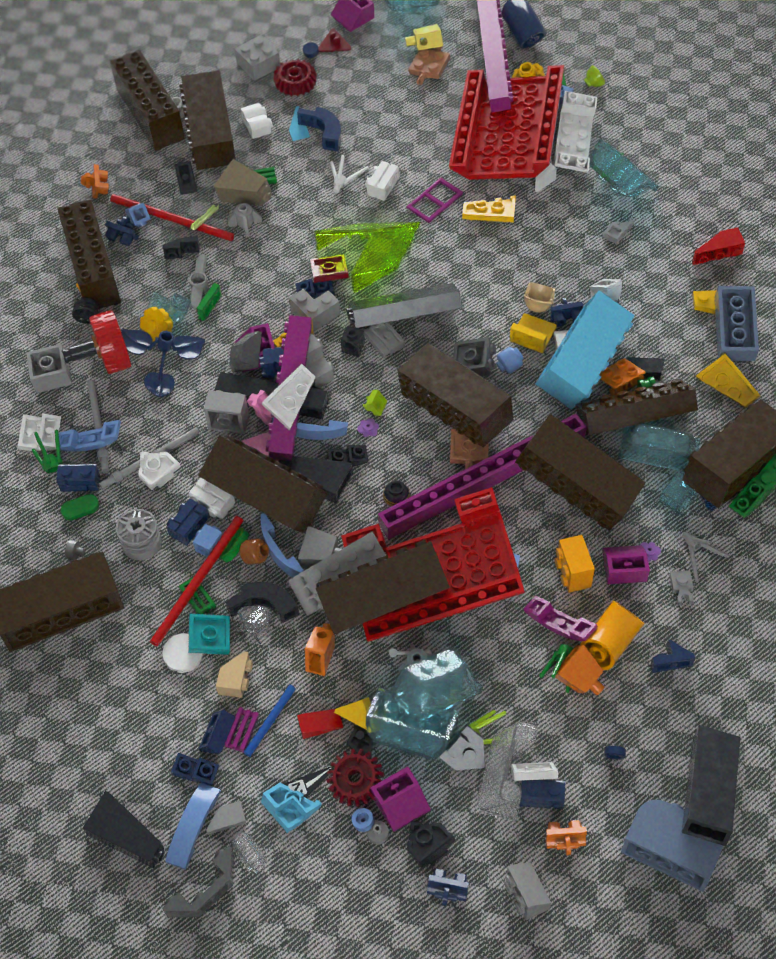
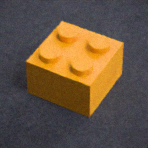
[554,535,595,593]

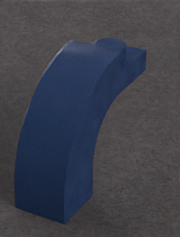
[297,106,341,152]

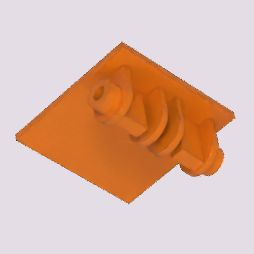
[599,358,646,395]

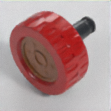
[62,310,131,374]

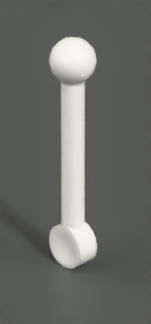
[389,648,432,657]

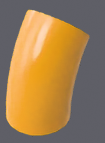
[580,600,645,670]

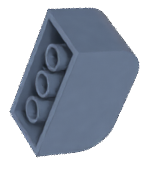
[621,800,723,892]

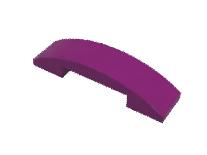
[523,596,598,641]

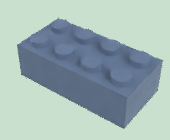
[714,286,759,361]

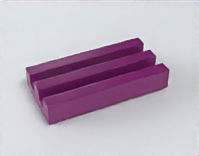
[224,707,259,753]

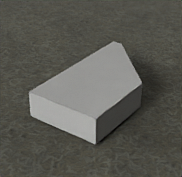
[602,219,635,244]
[206,801,246,835]

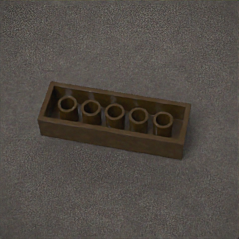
[575,379,698,435]

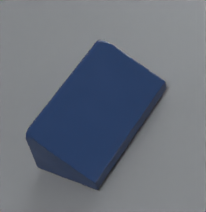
[198,710,235,754]

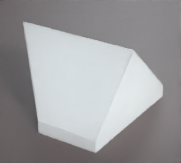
[590,279,622,301]

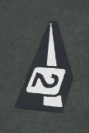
[284,767,334,798]

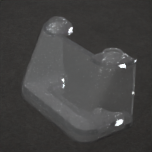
[477,721,538,821]

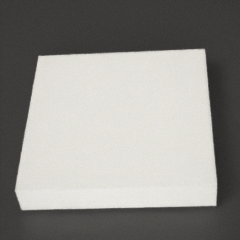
[511,762,558,781]

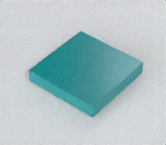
[188,614,230,655]

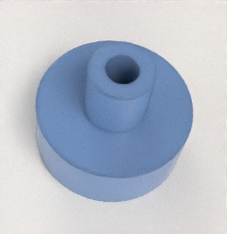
[351,808,375,832]

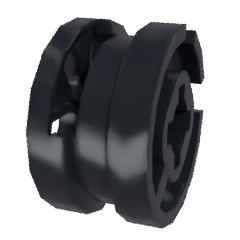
[72,297,99,324]

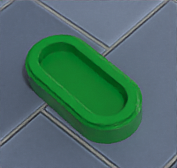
[61,494,99,521]
[220,528,249,563]

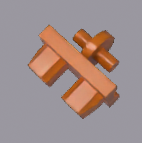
[81,164,109,198]
[546,820,587,856]

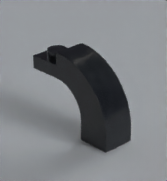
[226,582,299,624]

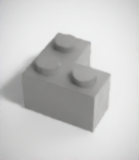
[289,289,340,332]
[306,334,335,388]

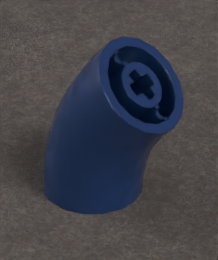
[502,0,547,49]

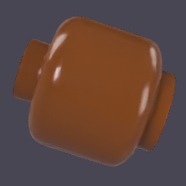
[239,538,269,565]

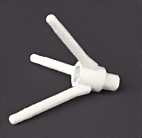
[330,155,369,193]

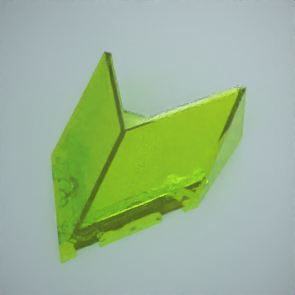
[314,222,421,293]

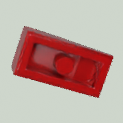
[297,708,343,739]

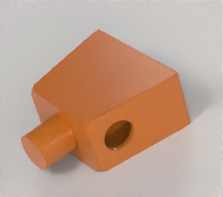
[305,623,335,676]
[555,645,605,696]

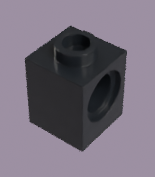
[340,326,365,357]

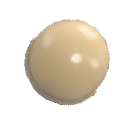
[524,282,555,313]

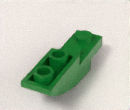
[729,454,776,519]

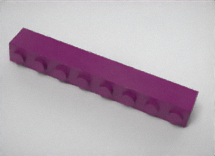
[266,315,312,461]

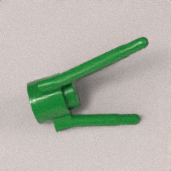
[32,429,63,473]
[539,644,574,693]

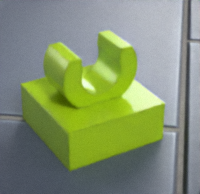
[363,390,387,416]

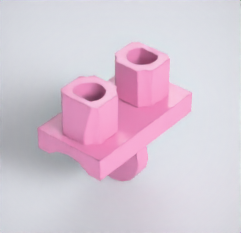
[247,390,273,425]

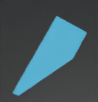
[289,106,310,141]

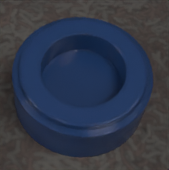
[302,42,319,58]
[604,746,626,760]

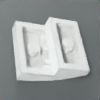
[17,413,61,451]

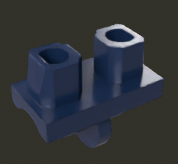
[105,216,139,247]
[550,298,583,327]
[427,868,469,907]

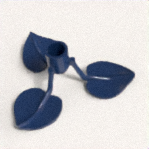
[121,328,205,397]

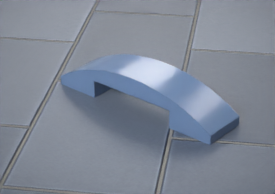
[272,417,348,440]
[59,420,121,451]
[261,513,304,577]
[165,783,221,870]

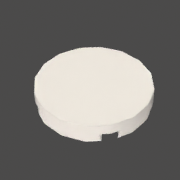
[162,633,204,673]

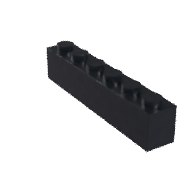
[214,372,328,420]

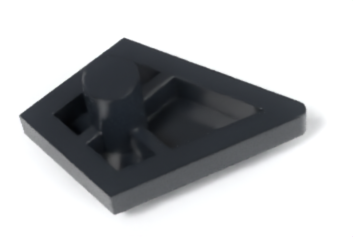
[346,725,375,755]

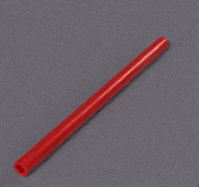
[110,194,234,242]
[150,516,244,647]

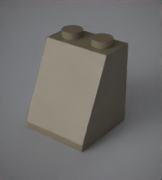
[214,159,272,206]

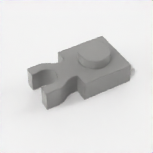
[669,570,694,606]

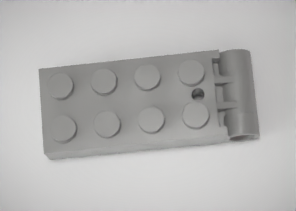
[288,532,386,616]

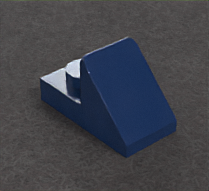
[650,640,695,673]

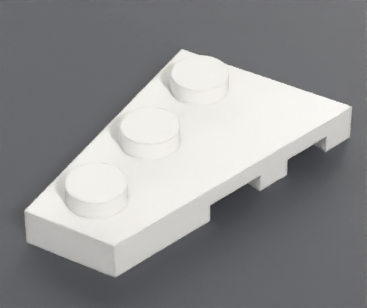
[262,364,315,431]

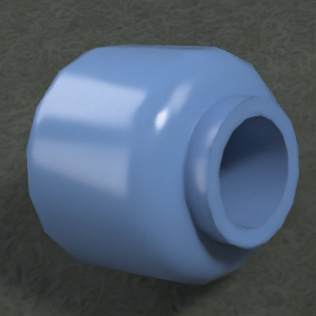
[496,347,524,374]

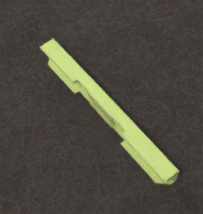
[190,205,219,230]

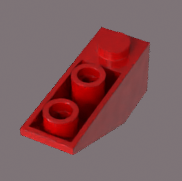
[692,227,745,265]

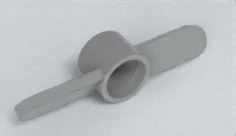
[189,254,208,309]

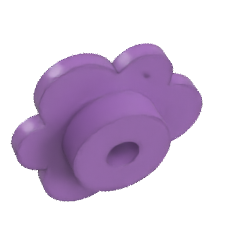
[357,418,379,437]
[640,542,661,562]

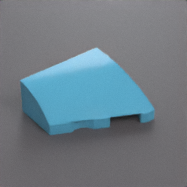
[261,783,322,833]

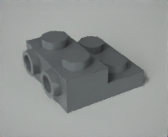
[453,337,496,376]

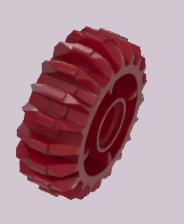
[273,58,317,97]
[327,749,385,807]

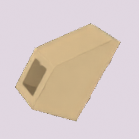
[216,651,253,698]

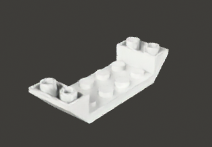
[553,91,597,173]

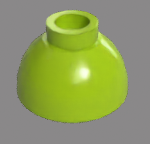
[584,65,605,87]

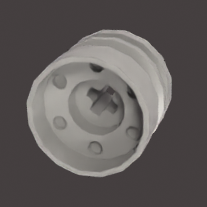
[116,509,162,560]

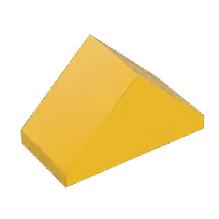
[334,697,378,732]

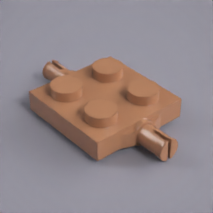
[409,46,450,85]
[450,429,489,469]

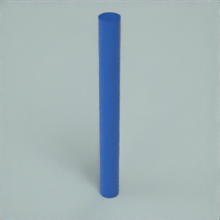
[244,684,296,757]

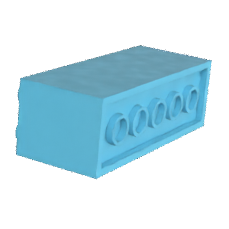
[535,290,635,409]

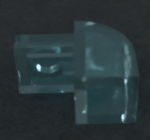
[147,292,191,323]

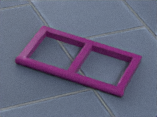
[406,177,463,223]

